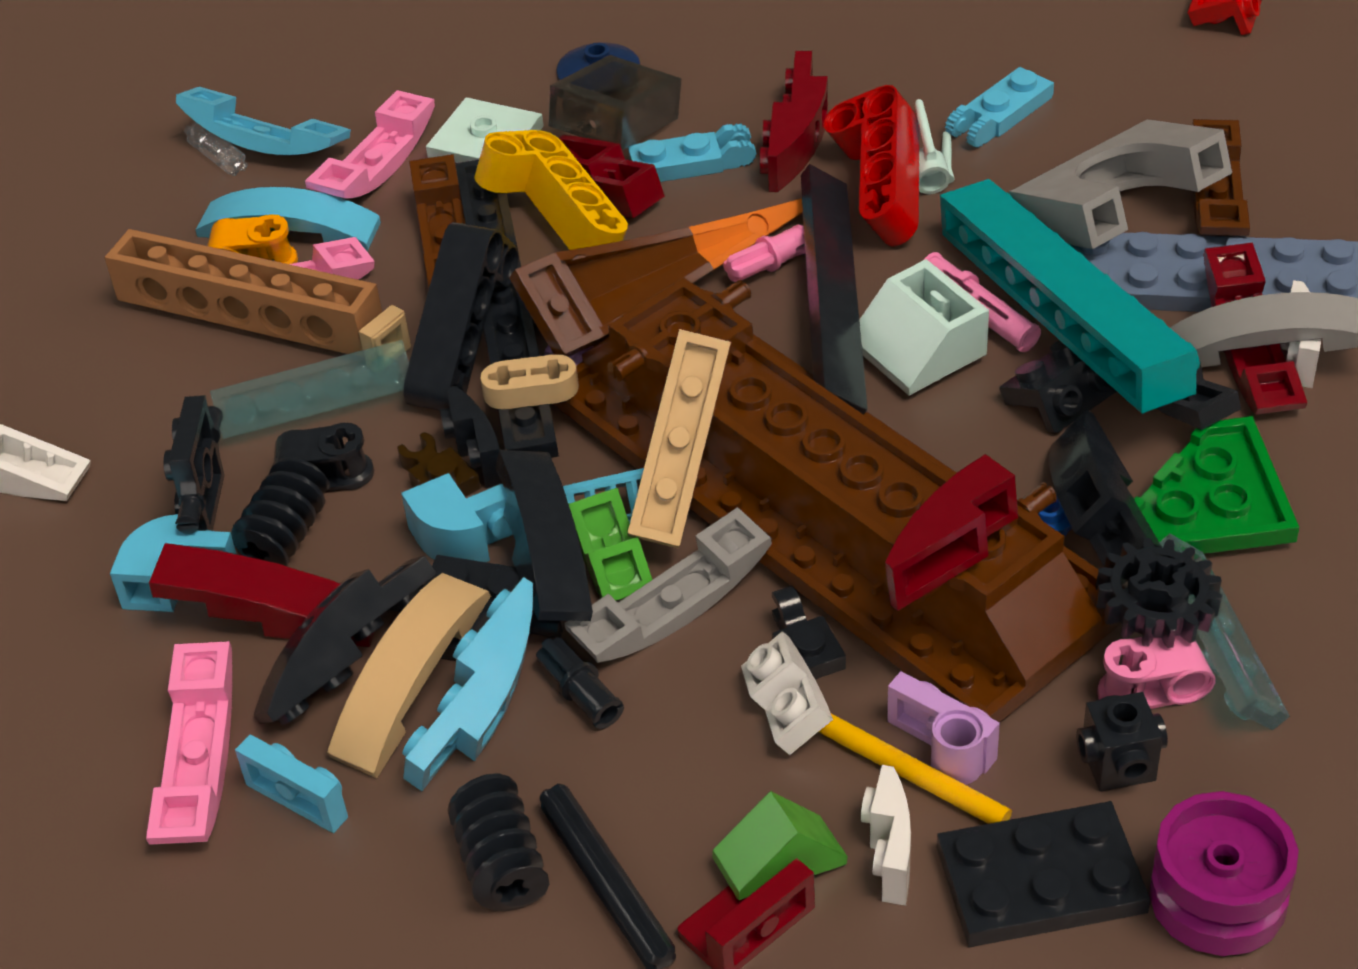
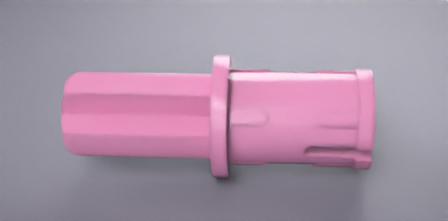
[723,224,805,282]

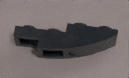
[1049,410,1162,584]
[254,556,437,725]

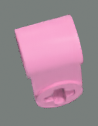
[1097,635,1215,709]

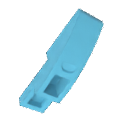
[402,577,533,791]

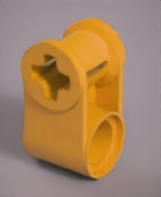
[207,214,298,264]

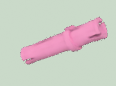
[924,252,1041,352]

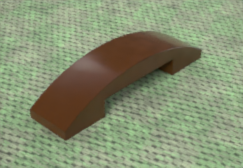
[1192,119,1250,236]
[409,154,465,287]

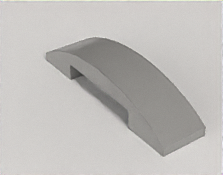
[1170,292,1358,367]
[564,507,772,663]

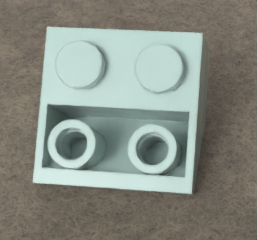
[859,259,989,396]

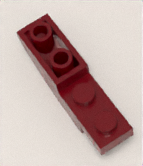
[760,51,828,192]

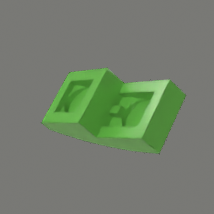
[569,488,653,601]

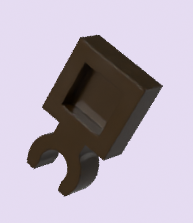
[397,432,481,497]

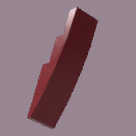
[149,543,374,647]

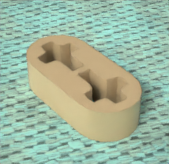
[480,355,579,409]

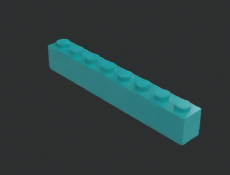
[940,179,1200,413]

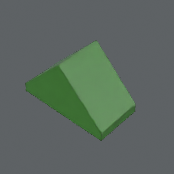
[712,791,848,900]

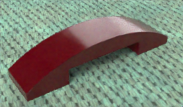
[1203,242,1308,415]

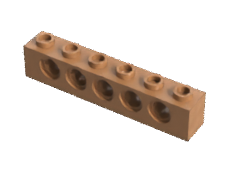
[104,229,382,358]

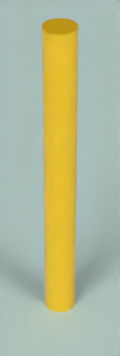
[819,713,1012,824]

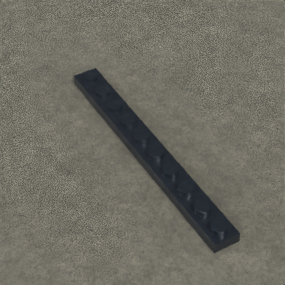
[455,159,559,458]

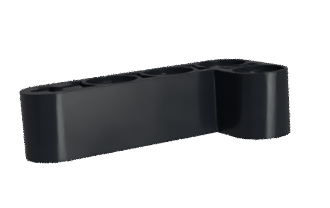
[403,222,519,411]

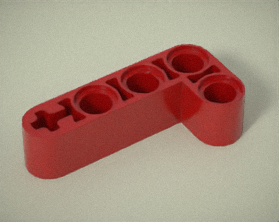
[823,85,920,246]

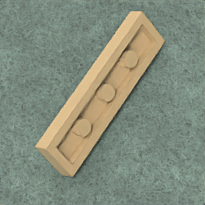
[627,329,731,549]

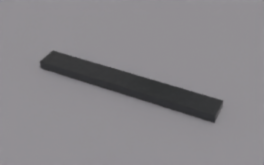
[801,164,868,415]

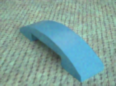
[176,87,351,155]
[195,187,381,251]

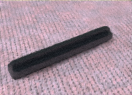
[539,783,676,969]

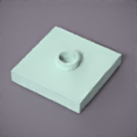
[426,97,544,163]

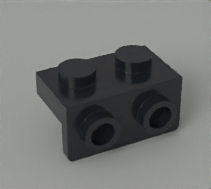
[999,340,1117,433]

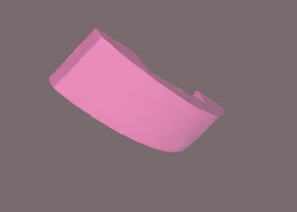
[305,90,435,198]
[146,641,232,845]

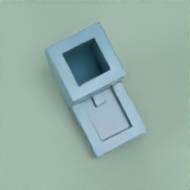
[401,473,512,562]
[110,514,237,612]

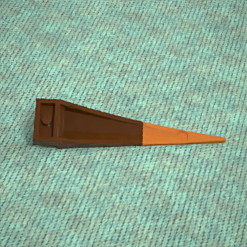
[509,198,803,357]

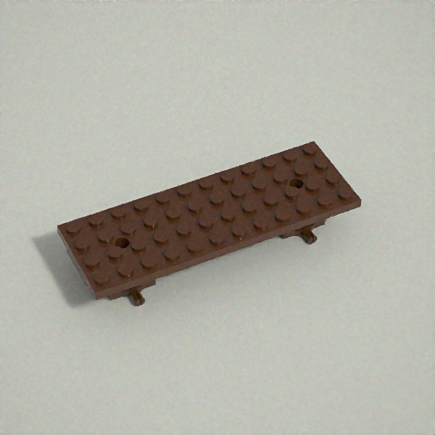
[553,278,1126,723]

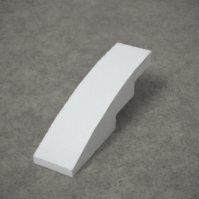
[0,424,91,501]

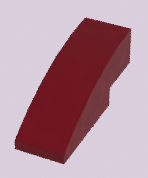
[559,134,665,218]
[885,454,1018,611]

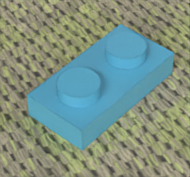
[235,734,348,834]

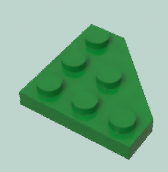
[1134,416,1300,555]

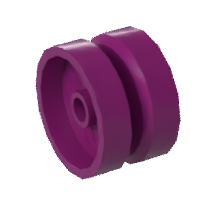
[1149,791,1299,956]

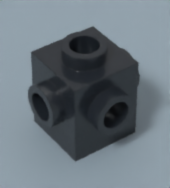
[1076,692,1168,792]

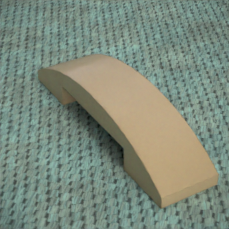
[327,573,491,778]

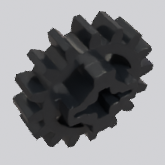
[1095,538,1223,648]

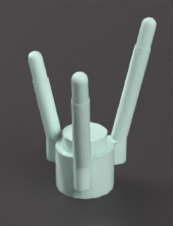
[914,99,955,194]

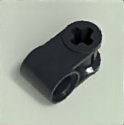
[273,423,375,492]

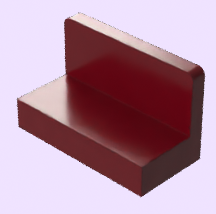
[677,858,815,969]

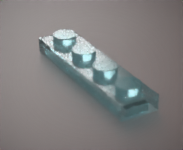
[210,340,409,440]
[1159,534,1290,730]

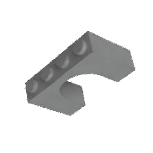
[1009,119,1232,249]

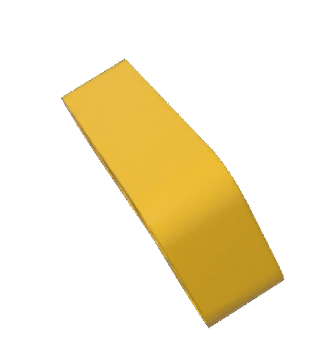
[474,130,628,250]

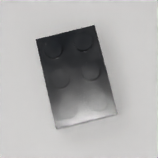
[936,801,1150,948]

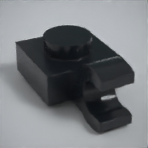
[772,585,846,680]

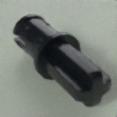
[536,637,624,729]

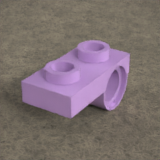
[888,671,1000,785]

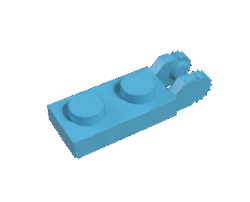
[945,67,1054,148]
[628,123,757,182]

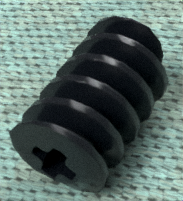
[231,457,330,566]
[447,773,550,911]

